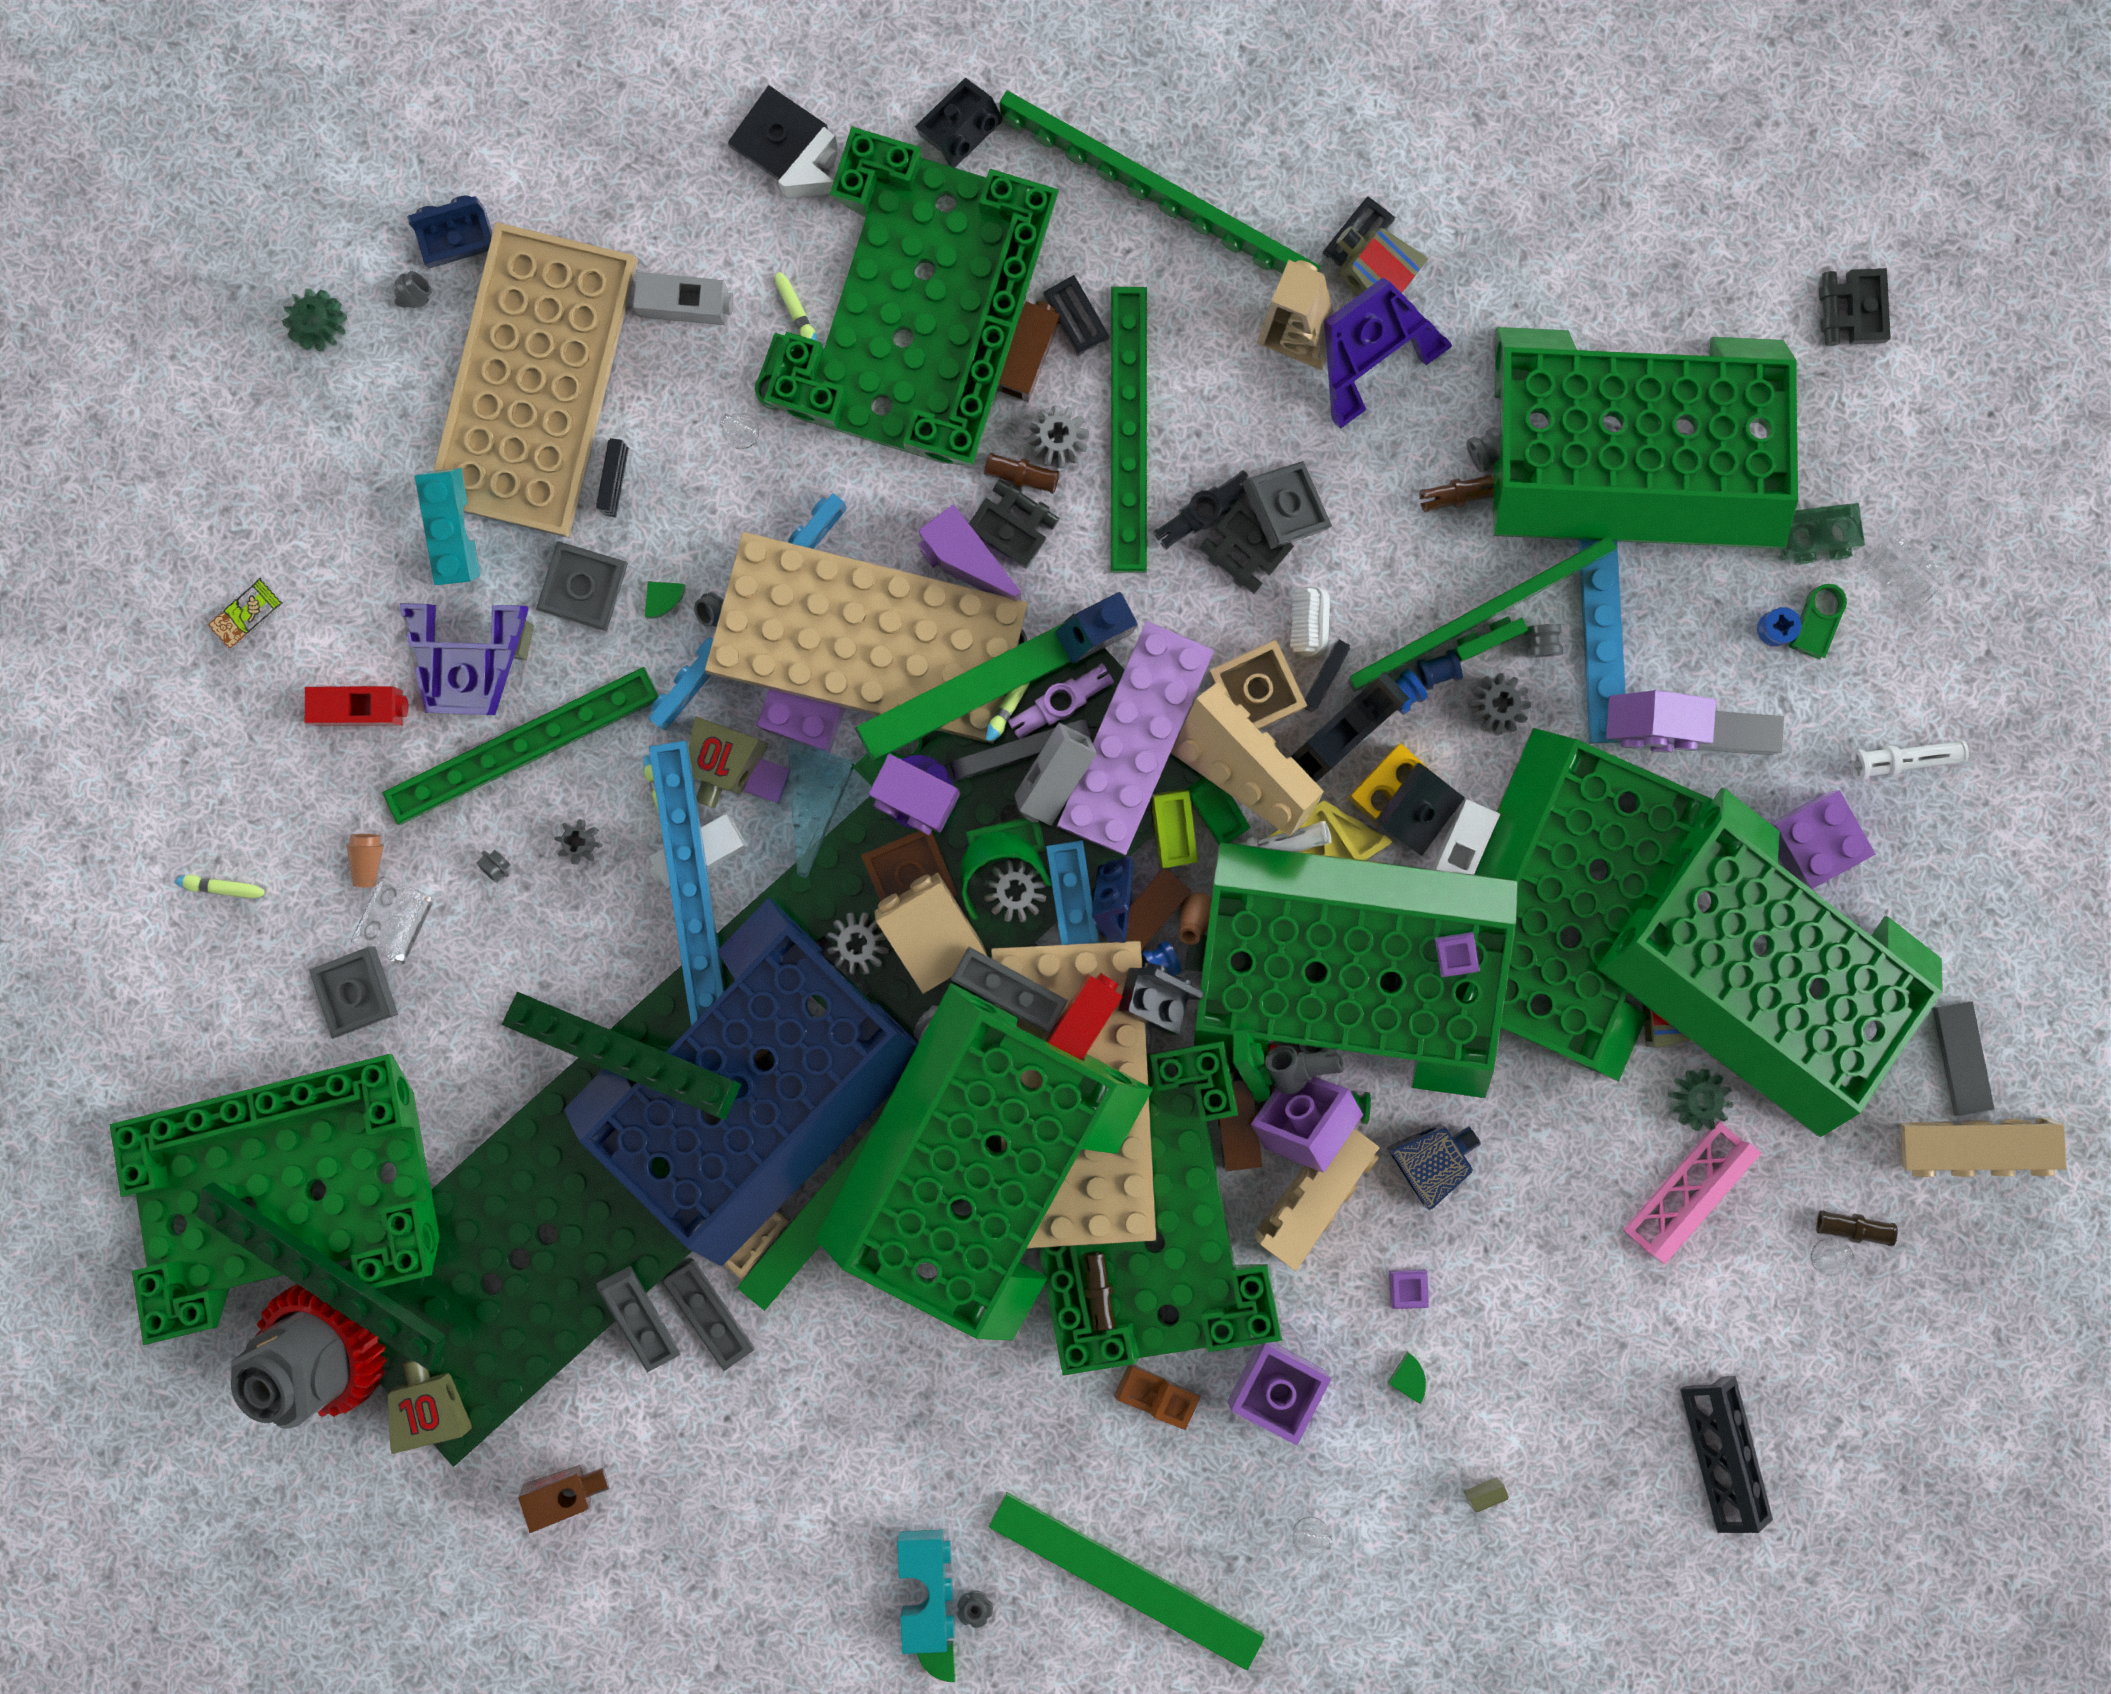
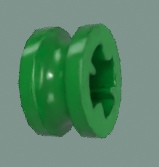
[1350,1090,1371,1125]

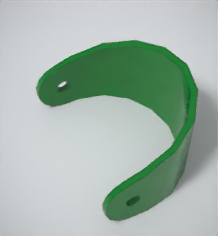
[960,831,1052,920]

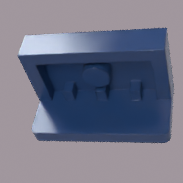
[407,195,493,269]
[1092,856,1134,943]

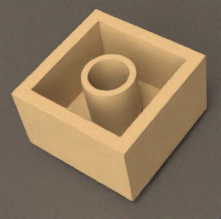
[1206,639,1307,730]

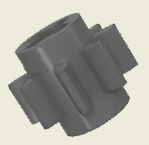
[554,819,603,865]

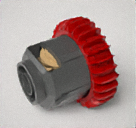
[230,1284,387,1429]

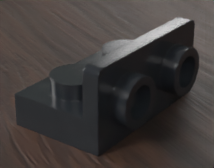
[915,77,1003,168]
[1118,963,1204,1035]

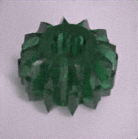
[281,288,348,352]
[1668,1068,1734,1131]

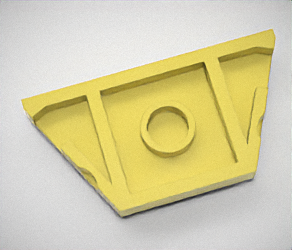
[1266,800,1392,861]

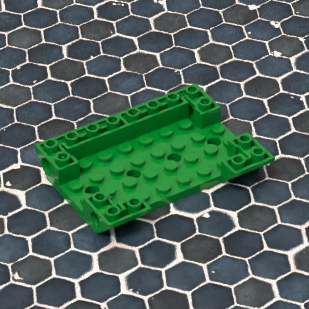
[764,126,1059,466]
[1493,327,1798,549]
[1455,728,1713,1082]
[1596,788,1943,1137]
[1194,842,1518,1098]
[815,983,1152,1341]
[1038,1041,1283,1376]
[109,1054,440,1345]

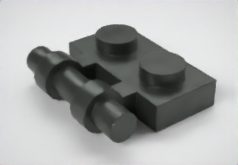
[1819,268,1891,346]
[969,479,1060,569]
[1199,500,1294,594]

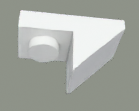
[778,127,838,198]

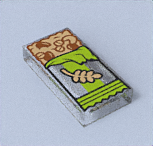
[206,577,288,653]

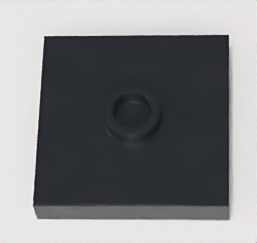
[728,85,828,180]
[1375,762,1465,856]

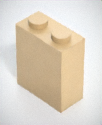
[874,873,987,994]

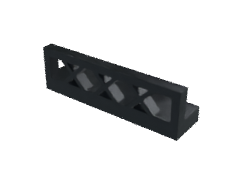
[1680,1376,1773,1533]

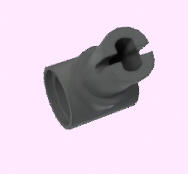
[1265,1045,1344,1094]

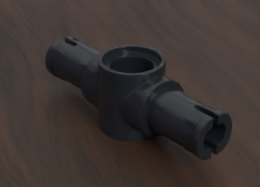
[1153,470,1248,550]

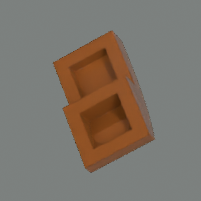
[1114,1364,1201,1430]

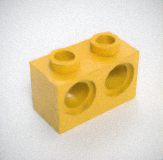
[1347,743,1430,828]

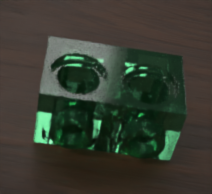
[1780,503,1865,565]

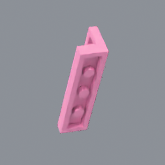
[1623,1121,1761,1264]

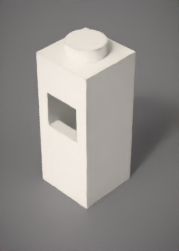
[1431,799,1500,875]
[649,814,748,889]

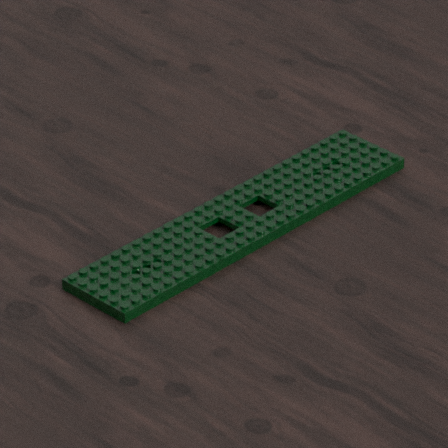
[344,613,1204,1467]

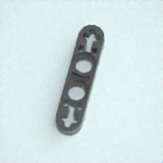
[950,719,1092,781]

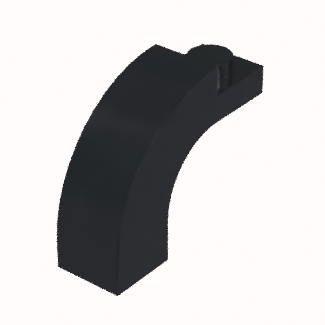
[1290,671,1410,782]

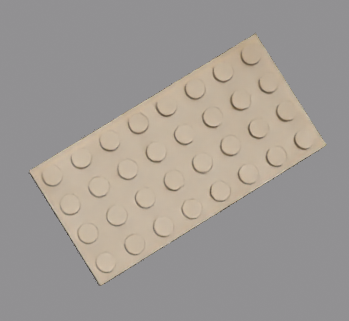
[434,222,638,538]
[705,532,1028,744]
[991,941,1156,1248]

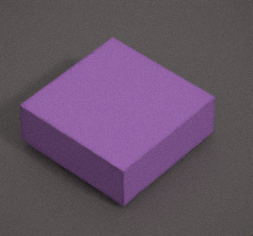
[744,759,791,804]
[1435,932,1480,977]
[1389,1269,1429,1309]

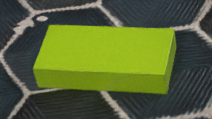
[1151,789,1198,868]

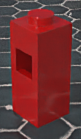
[304,686,409,726]
[1045,973,1123,1060]

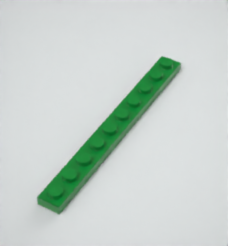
[1000,90,1321,274]

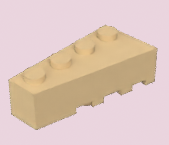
[1257,260,1334,370]
[1170,681,1324,837]
[1900,1118,2067,1177]
[1253,1128,1380,1271]

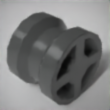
[1466,427,1500,472]
[1525,624,1564,658]

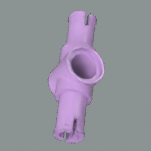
[1008,663,1114,739]

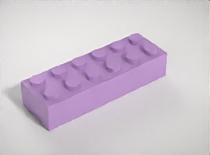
[1057,621,1215,857]

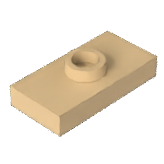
[724,1210,790,1279]

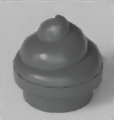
[394,271,432,308]

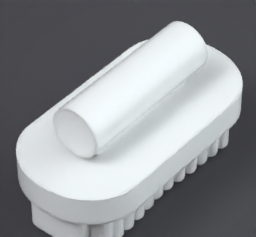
[1290,586,1330,658]

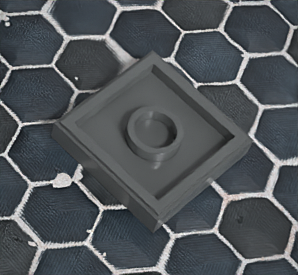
[1242,461,1332,549]
[536,541,628,631]
[309,946,398,1039]

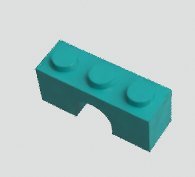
[414,468,480,586]
[897,1529,955,1654]

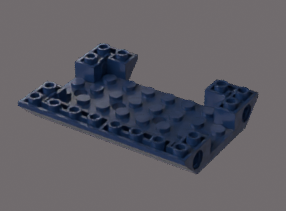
[564,897,918,1266]

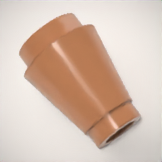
[346,834,384,888]
[1179,892,1212,945]

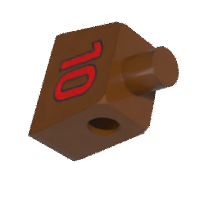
[518,1465,610,1533]

